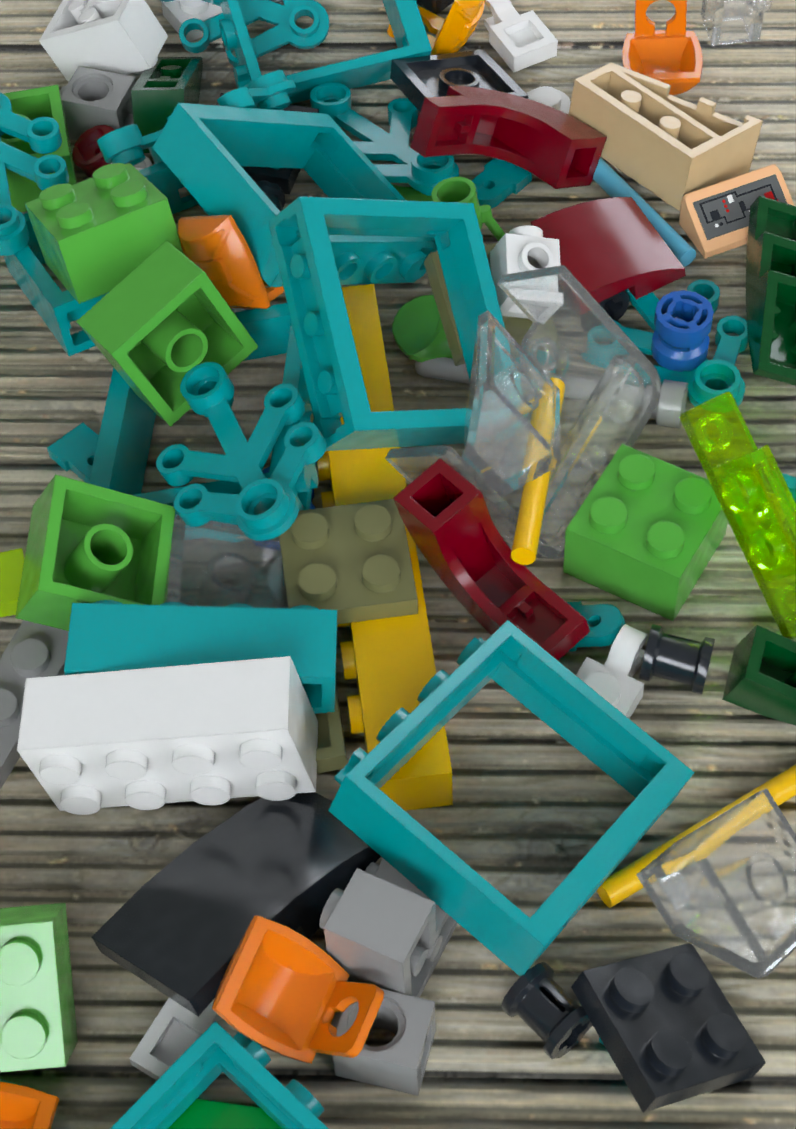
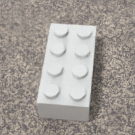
[17,656,318,815]

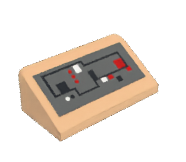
[679,164,795,259]

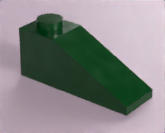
[131,57,203,159]

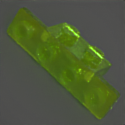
[680,392,796,640]

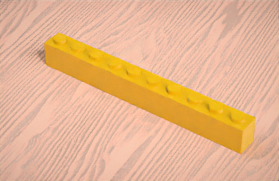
[317,284,453,811]

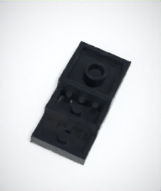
[91,792,381,1017]

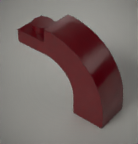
[410,86,607,189]
[393,458,590,660]

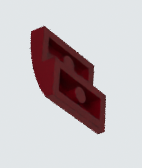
[531,197,686,310]

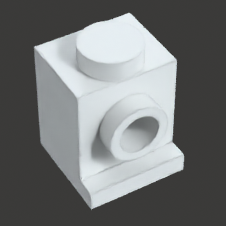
[490,225,567,320]

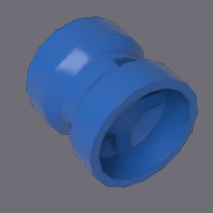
[651,290,714,372]

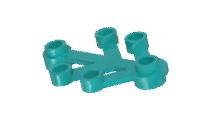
[160,0,330,67]
[97,70,297,166]
[310,82,459,196]
[0,93,69,256]
[590,280,749,414]
[156,362,327,541]

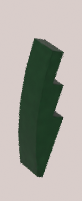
[746,195,796,386]

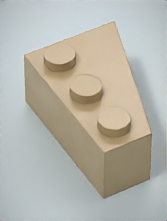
[568,62,763,211]

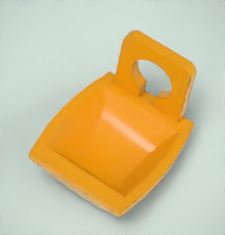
[387,0,485,55]

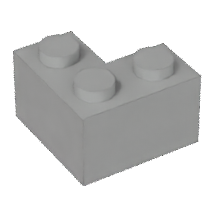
[319,859,458,998]

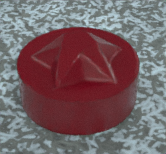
[72,125,114,178]

